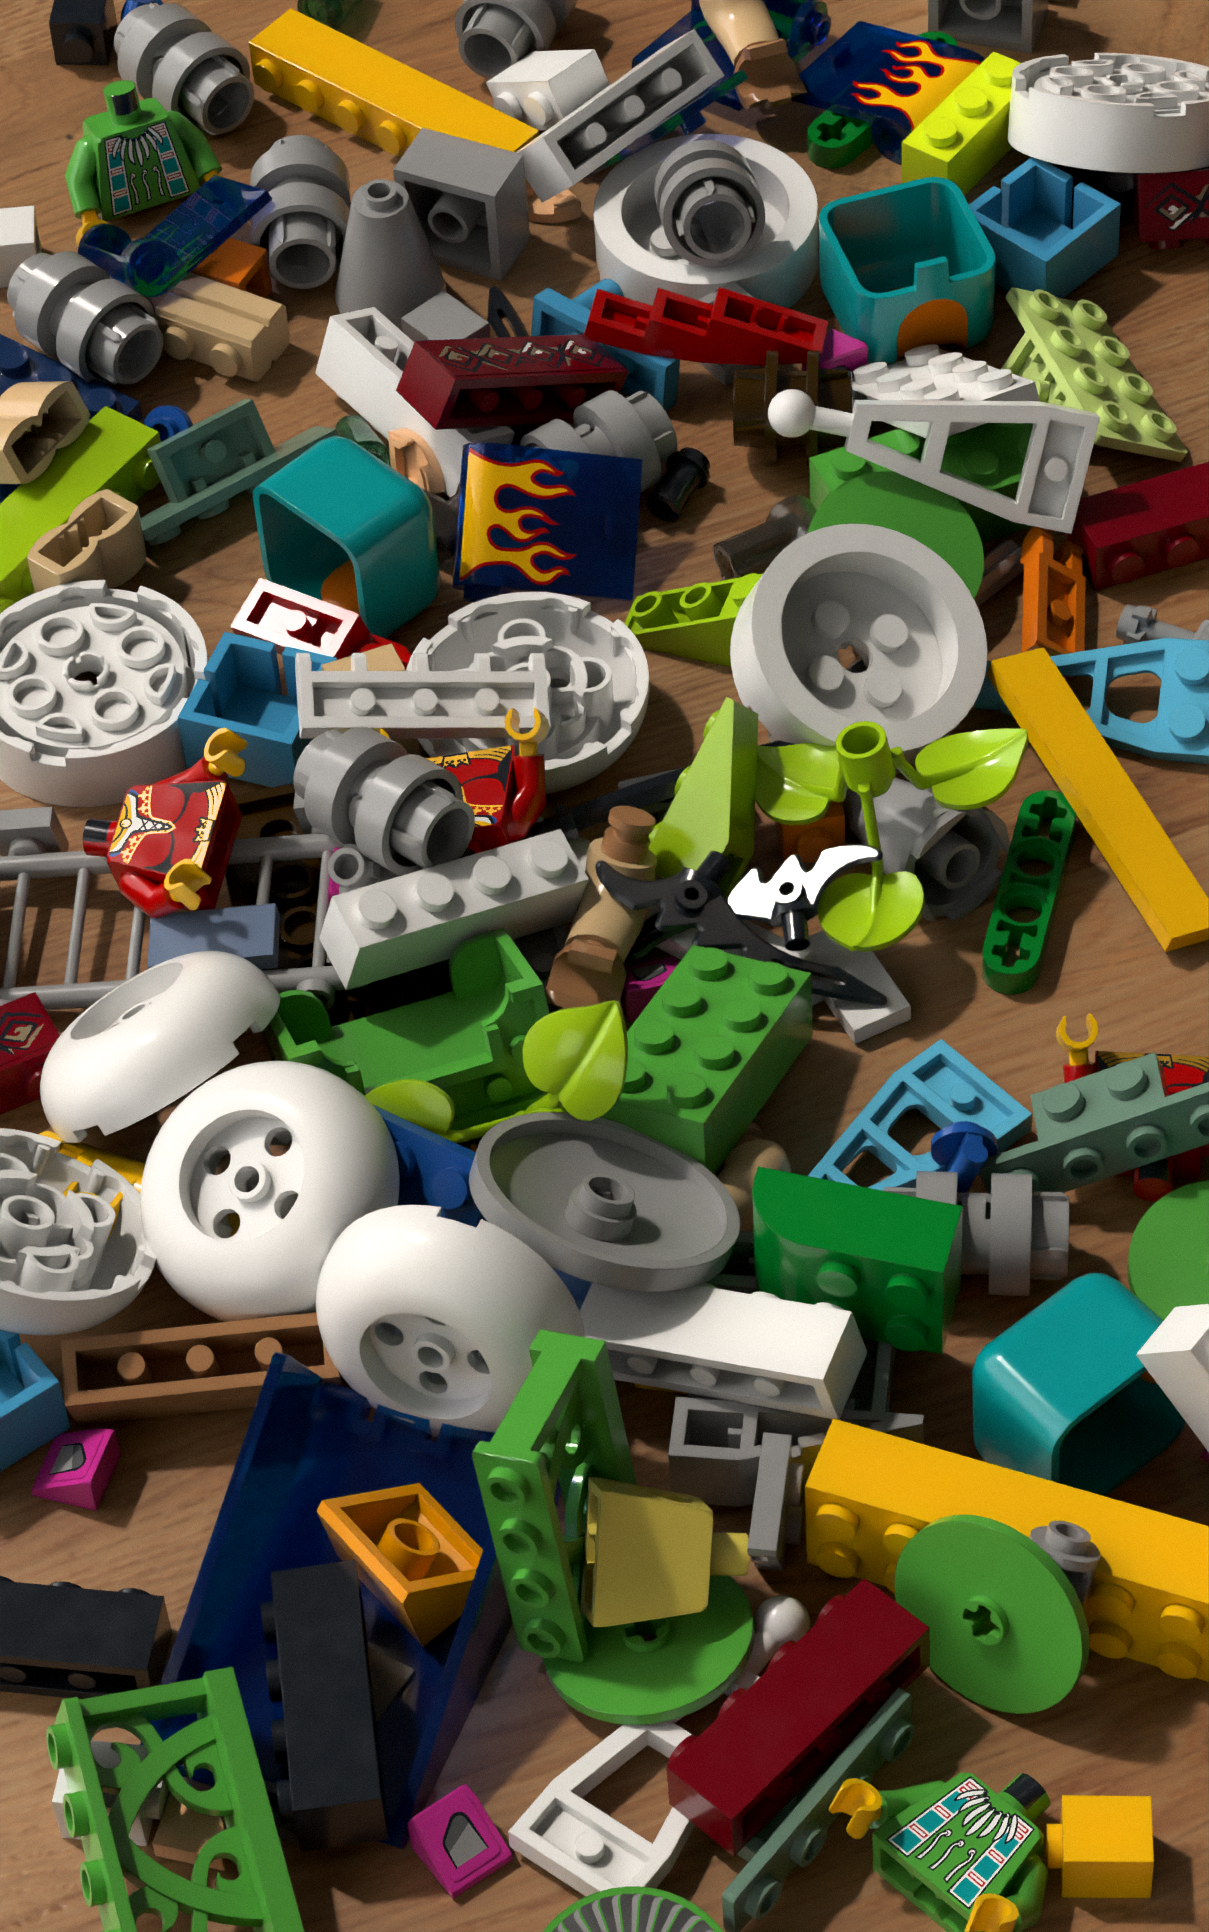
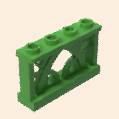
[472,1329,637,1662]
[46,1667,304,1932]

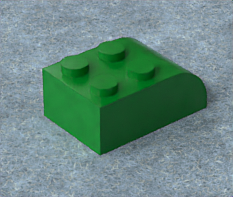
[752,1166,963,1354]

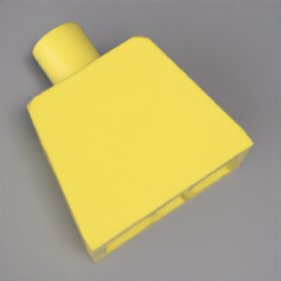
[580,1477,750,1627]

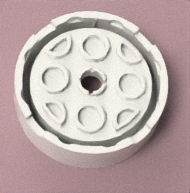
[1008,53,1209,173]
[593,134,819,309]
[730,524,987,774]
[0,580,208,807]

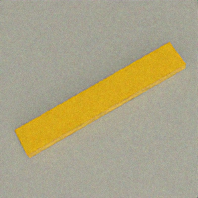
[986,647,1209,952]

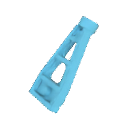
[974,638,1209,764]
[808,1039,1033,1190]

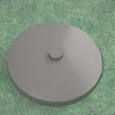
[469,1112,740,1292]

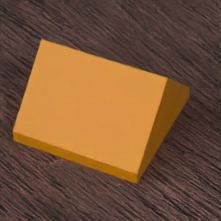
[316,1483,502,1647]

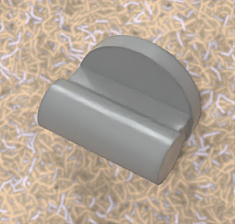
[1029,1521,1101,1604]

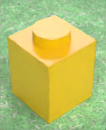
[1046,1795,1154,1898]

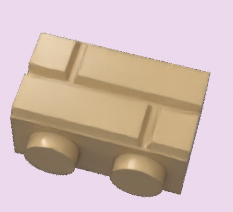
[154,271,290,383]

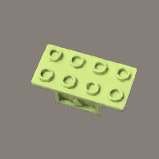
[1001,287,1188,462]

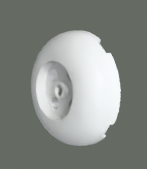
[406,592,649,794]
[40,951,280,1143]
[140,1061,399,1322]
[0,1128,157,1335]
[316,1205,585,1442]

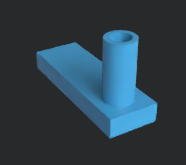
[531,279,680,411]

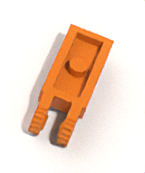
[1020,527,1086,680]

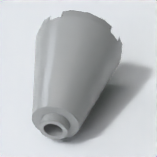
[335,179,446,330]
[843,778,1010,922]

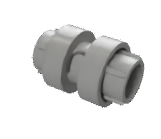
[455,0,578,79]
[114,3,254,135]
[250,135,350,289]
[654,140,765,267]
[7,251,163,385]
[506,390,678,530]
[293,727,475,875]
[882,1171,1069,1296]

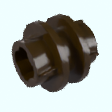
[733,351,852,466]

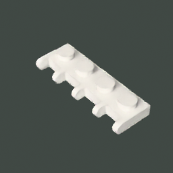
[295,653,551,739]

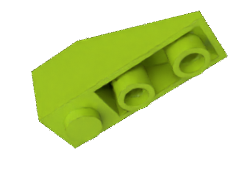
[624,573,763,667]
[648,697,759,897]

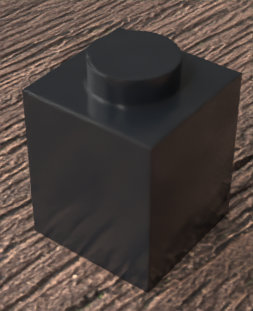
[49,0,117,65]

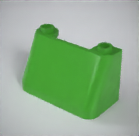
[264,927,550,1130]

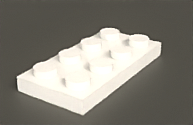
[852,344,1039,438]

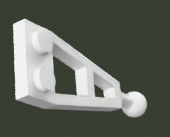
[768,389,1100,534]
[508,1595,810,1896]

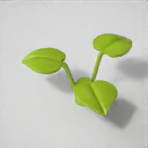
[754,721,1028,952]
[364,1000,628,1143]

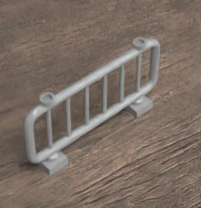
[0,791,400,1010]

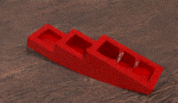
[583,287,829,366]

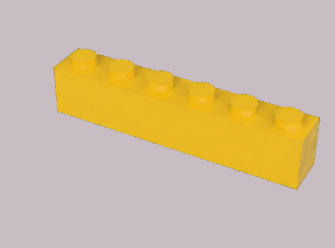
[249,8,539,183]

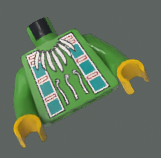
[65,80,240,253]
[828,1772,1051,1932]

